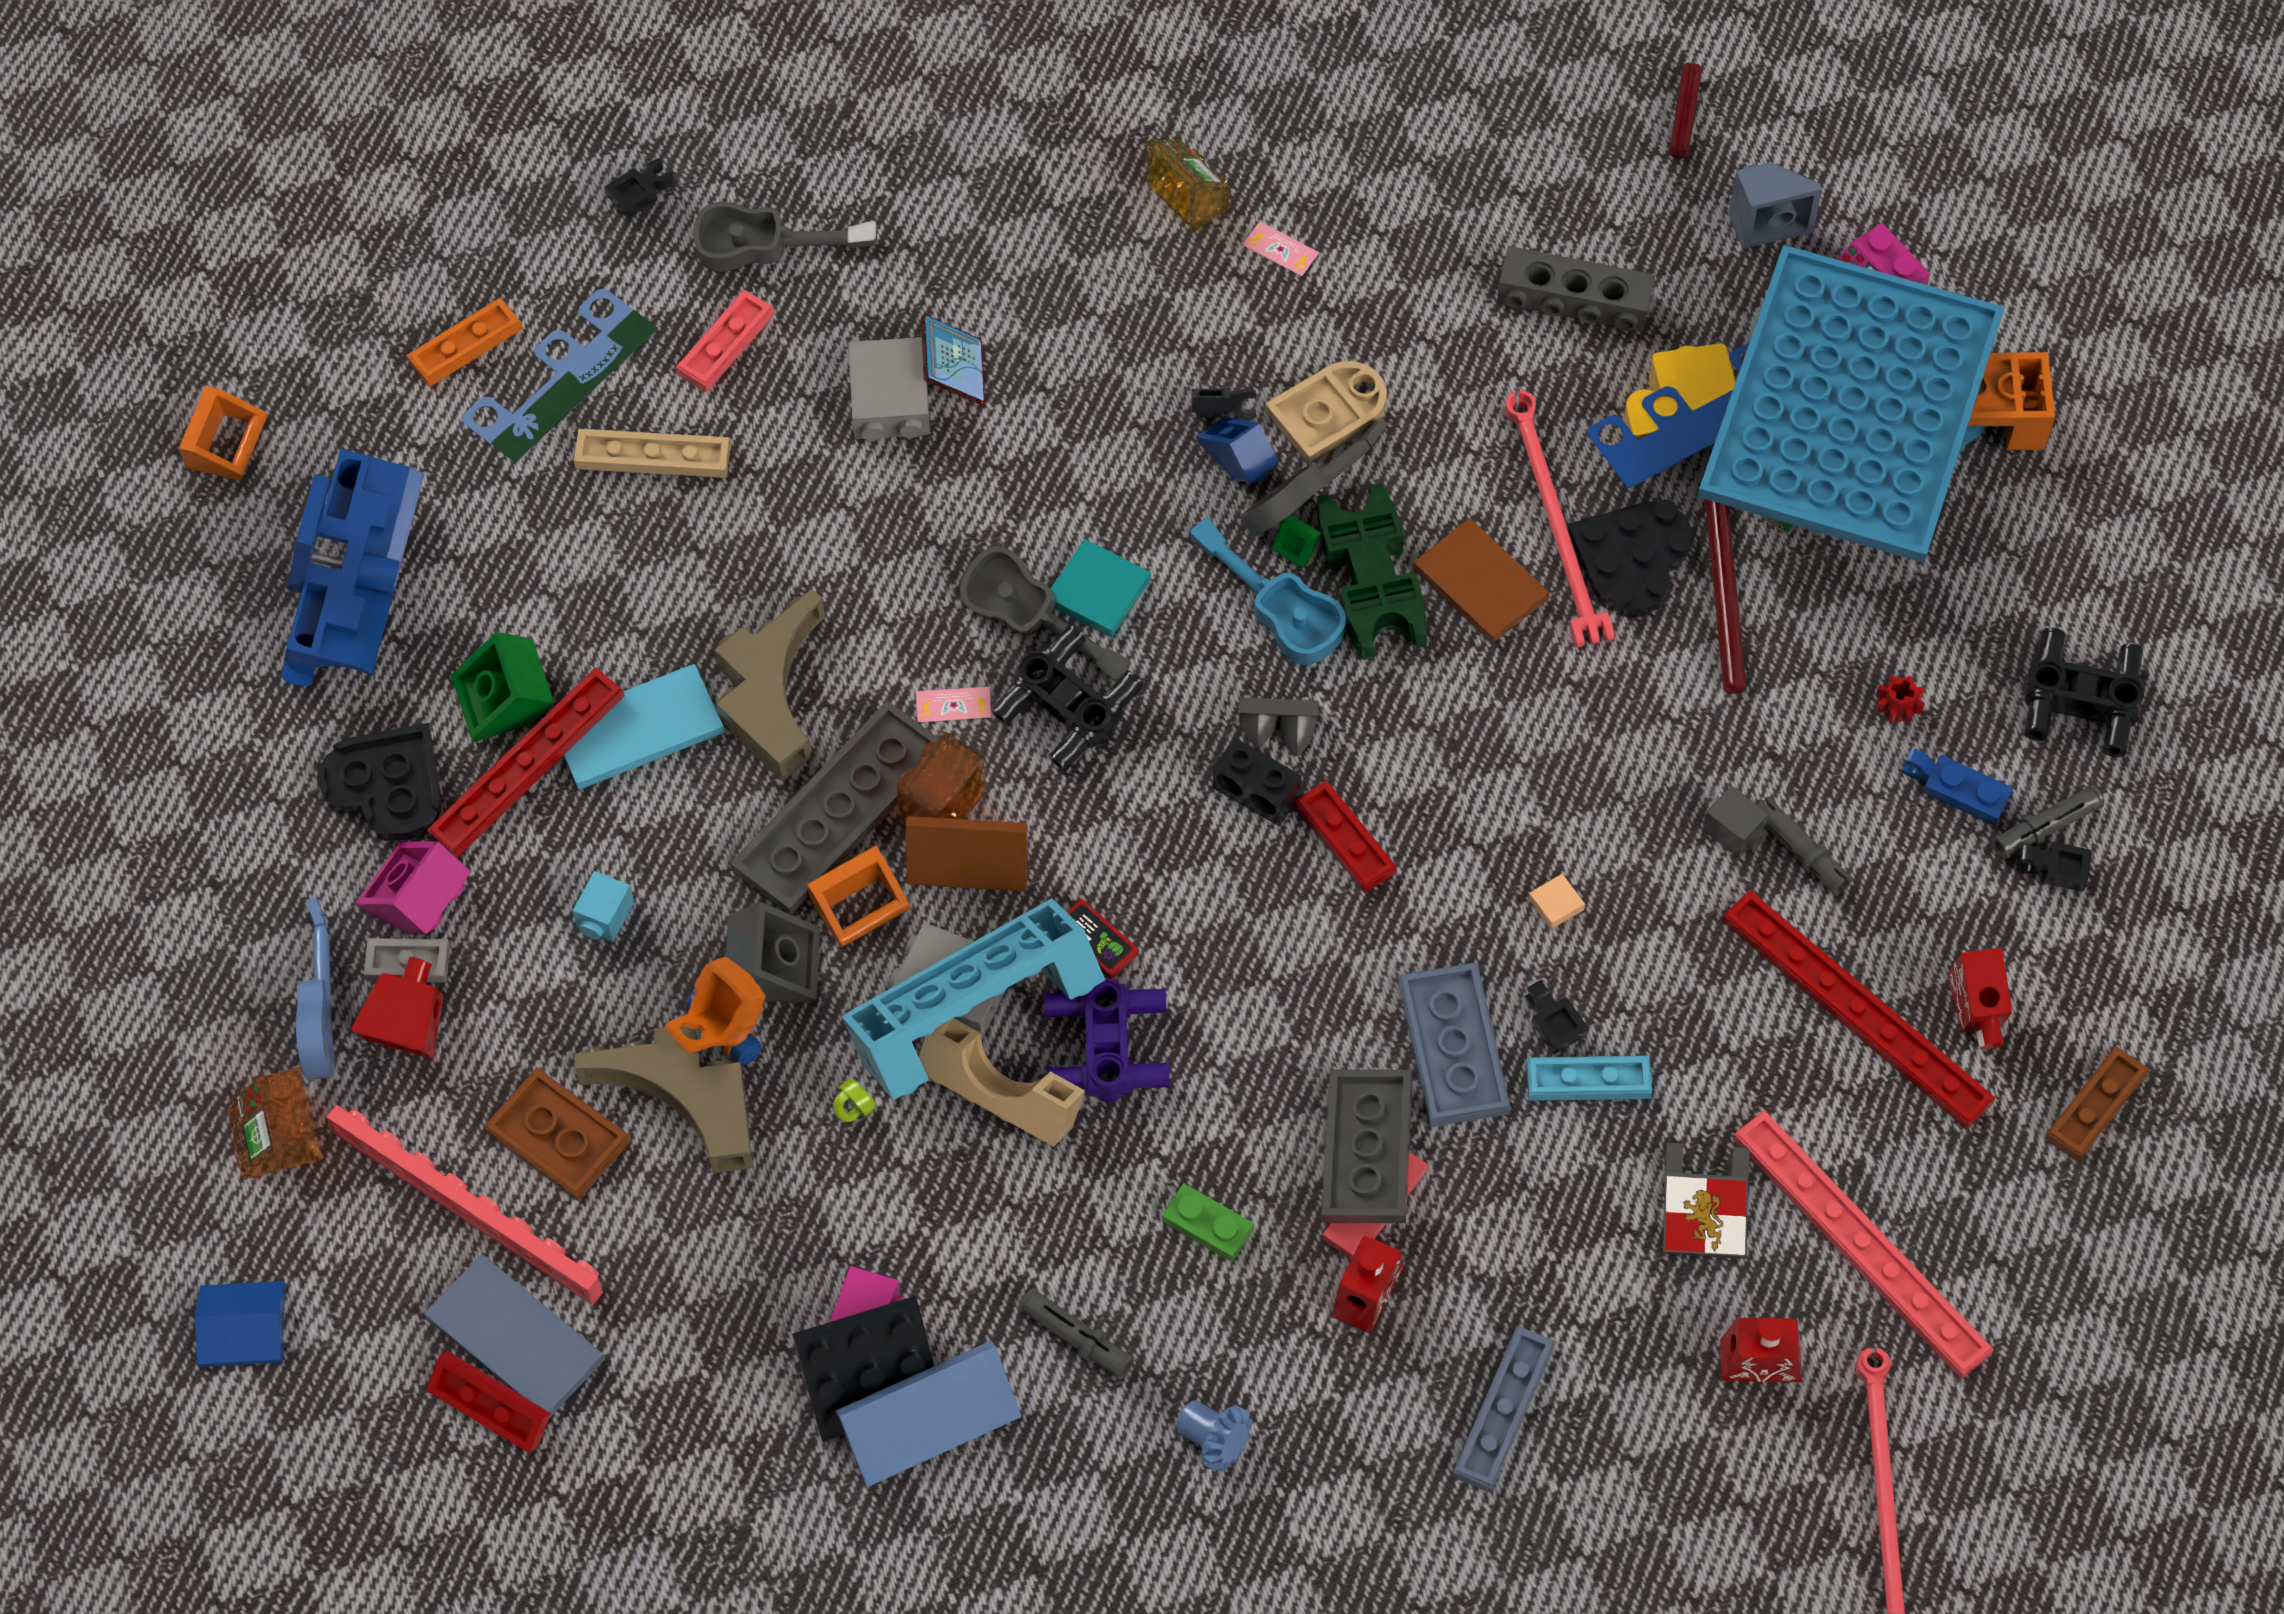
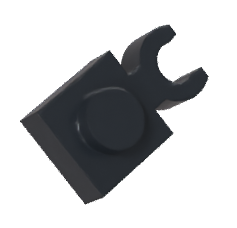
[604,158,674,219]

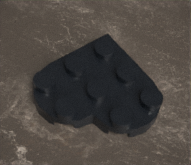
[1568,500,1693,618]
[316,723,442,841]

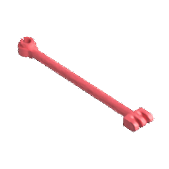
[1505,390,1615,648]
[1855,1347,1905,1614]

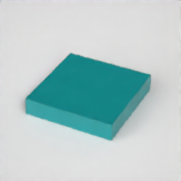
[1051,539,1151,638]

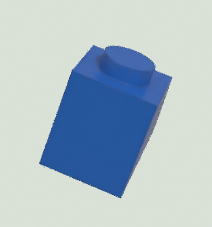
[1196,417,1279,483]

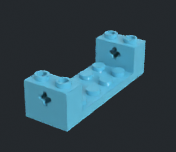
[841,898,1105,1100]

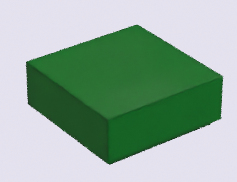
[1271,515,1321,568]

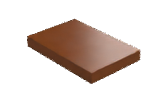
[1413,518,1550,644]
[906,816,1028,891]
[483,1067,631,1201]

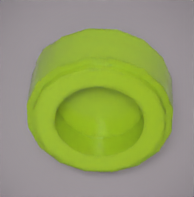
[833,1078,876,1122]

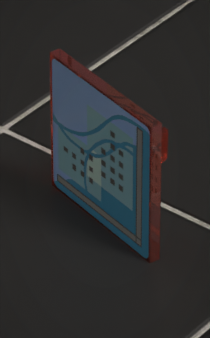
[921,314,985,405]

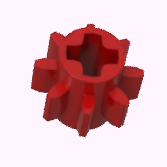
[1876,675,1925,725]

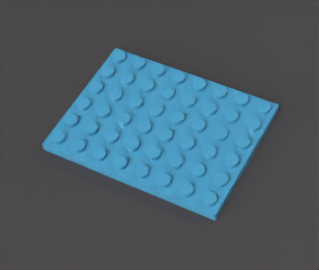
[1698,245,2005,563]

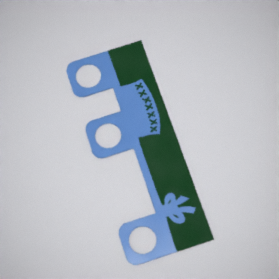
[462,289,659,463]

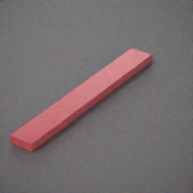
[1733,1110,1994,1379]

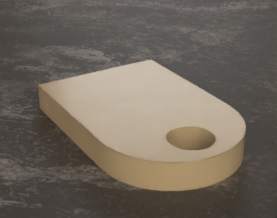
[1265,361,1387,464]

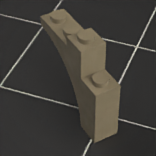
[715,589,825,782]
[574,1026,753,1173]

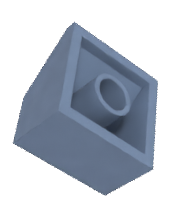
[1728,162,1822,249]

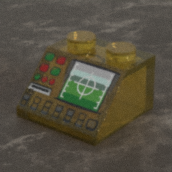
[1147,138,1229,232]

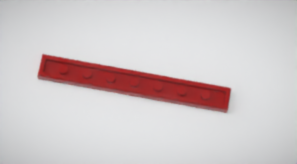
[1722,890,1996,1130]

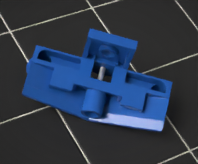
[281,449,424,686]

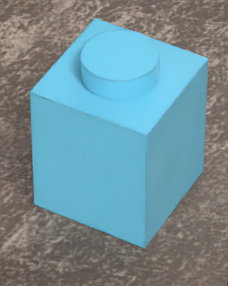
[573,871,634,942]

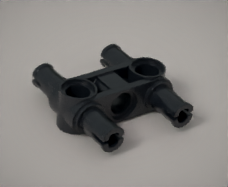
[991,624,1144,772]
[2024,628,2144,758]

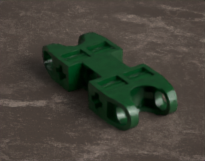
[1317,483,1427,660]

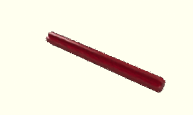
[1705,499,1746,694]

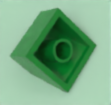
[451,632,554,741]

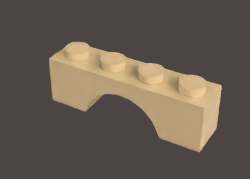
[919,1018,1085,1147]

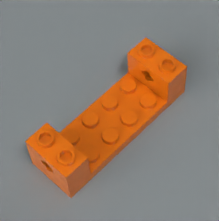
[1968,352,2055,450]

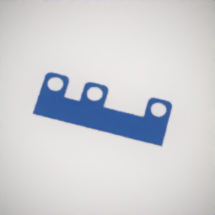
[1587,342,1750,489]

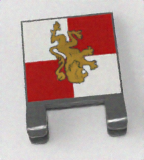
[1662,1143,1750,1259]

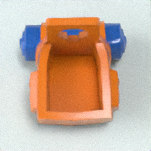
[664,957,766,1066]

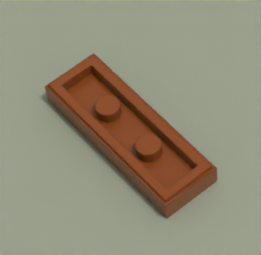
[2044,1046,2150,1163]

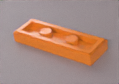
[407,297,523,387]

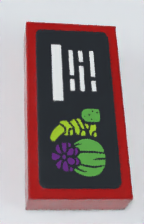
[1067,898,1139,979]

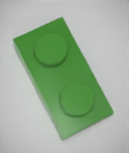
[1162,1183,1254,1262]

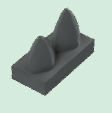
[1239,697,1319,757]

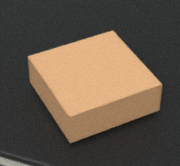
[1528,874,1585,929]

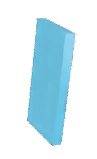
[563,664,725,790]

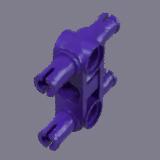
[1044,978,1170,1102]

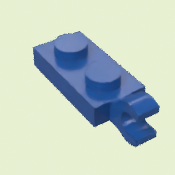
[1902,748,2013,826]

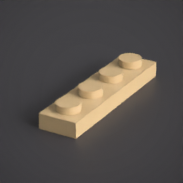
[574,429,731,478]

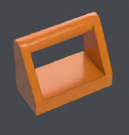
[179,386,268,480]
[807,846,911,948]

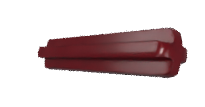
[1669,62,1702,159]

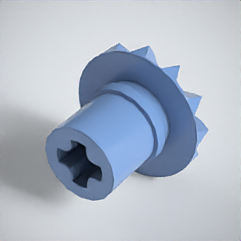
[1177,1400,1253,1472]

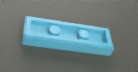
[1526,1056,1652,1101]

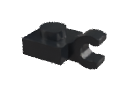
[1191,388,1256,420]
[2016,842,2092,892]
[1525,980,1589,1054]

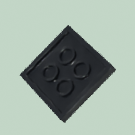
[792,1296,934,1441]

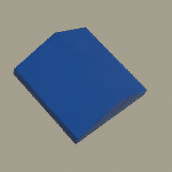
[195,1281,285,1367]

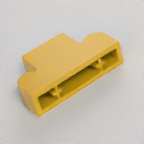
[1623,343,1736,440]

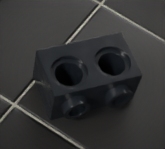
[1213,737,1302,827]

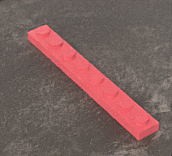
[326,1104,603,1305]

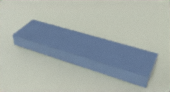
[1452,1325,1556,1493]

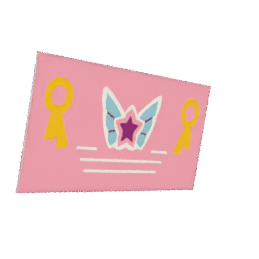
[1242,221,1320,276]
[916,686,992,722]

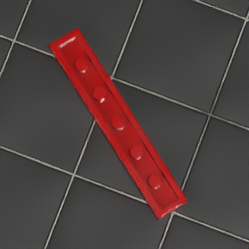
[427,667,625,858]

